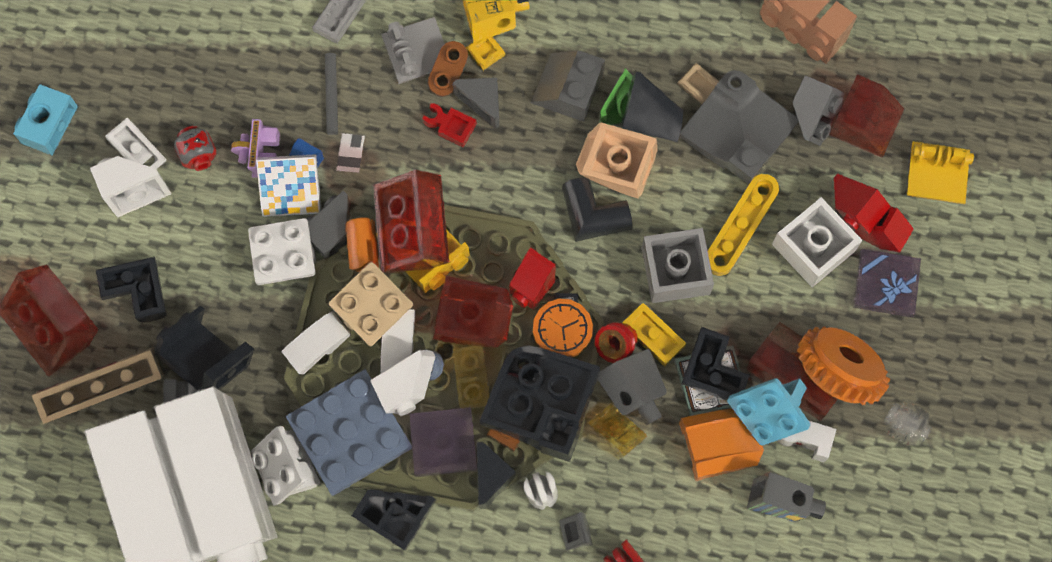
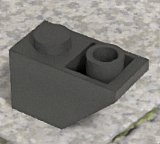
[793,76,845,146]
[307,190,351,260]

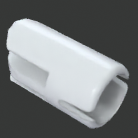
[524,472,558,509]

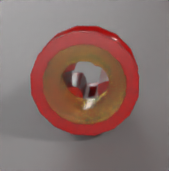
[595,322,638,363]

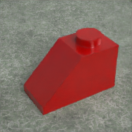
[834,174,891,234]
[842,207,914,253]
[509,248,556,310]

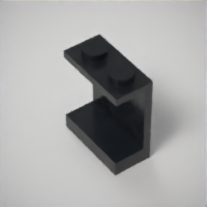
[154,306,254,391]

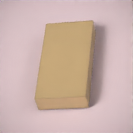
[677,63,719,104]

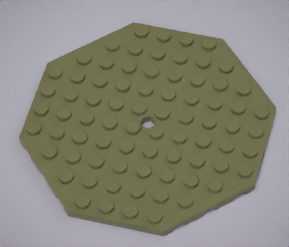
[284,201,604,512]

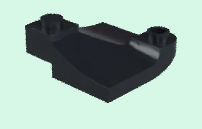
[480,346,600,462]

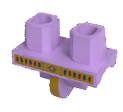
[231,119,280,178]

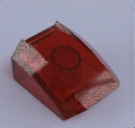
[432,276,513,348]

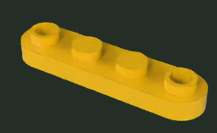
[708,174,779,276]

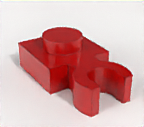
[422,103,477,148]

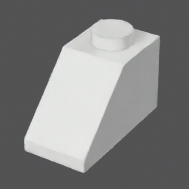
[370,350,435,416]

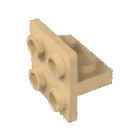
[329,262,413,346]

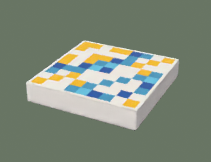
[256,155,321,217]

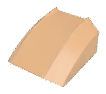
[576,122,658,199]

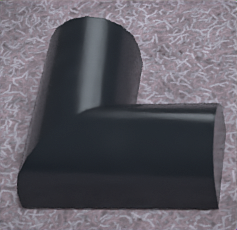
[562,177,633,242]
[96,257,167,323]
[681,327,750,401]

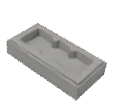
[312,0,366,44]

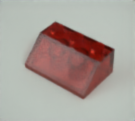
[373,170,450,273]
[0,264,99,377]
[746,322,837,422]

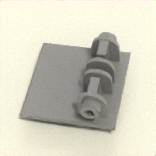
[381,17,450,84]

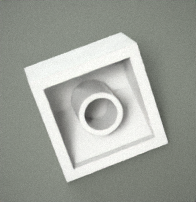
[90,156,171,218]

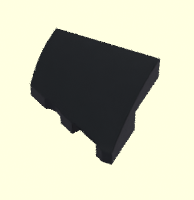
[621,70,683,142]
[351,489,437,551]

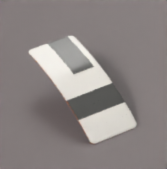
[336,133,365,173]

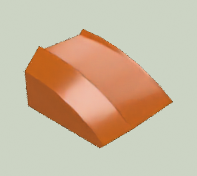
[679,408,764,481]

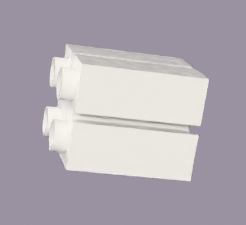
[85,387,277,562]

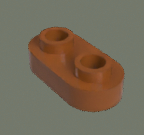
[428,41,468,97]

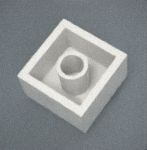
[772,197,862,287]

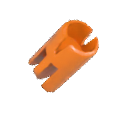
[345,217,379,273]

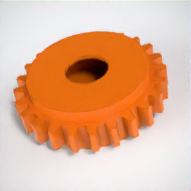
[797,326,890,405]

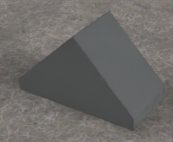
[453,78,500,129]

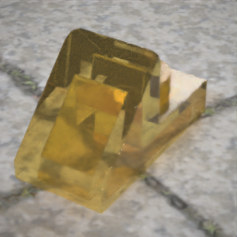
[588,404,647,460]

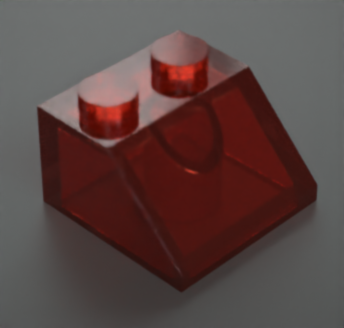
[830,74,904,158]

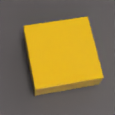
[466,37,505,70]

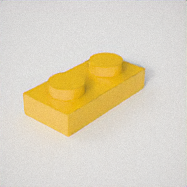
[622,303,686,366]

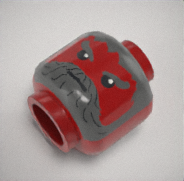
[174,126,217,171]

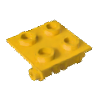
[907,141,974,204]

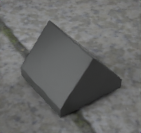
[559,512,593,551]

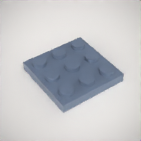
[285,369,413,496]

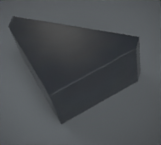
[477,442,516,509]

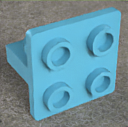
[727,378,811,446]

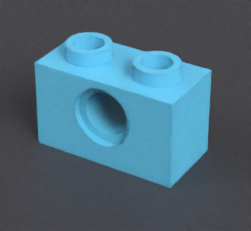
[13,84,78,156]

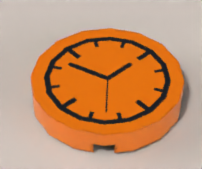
[533,299,593,357]

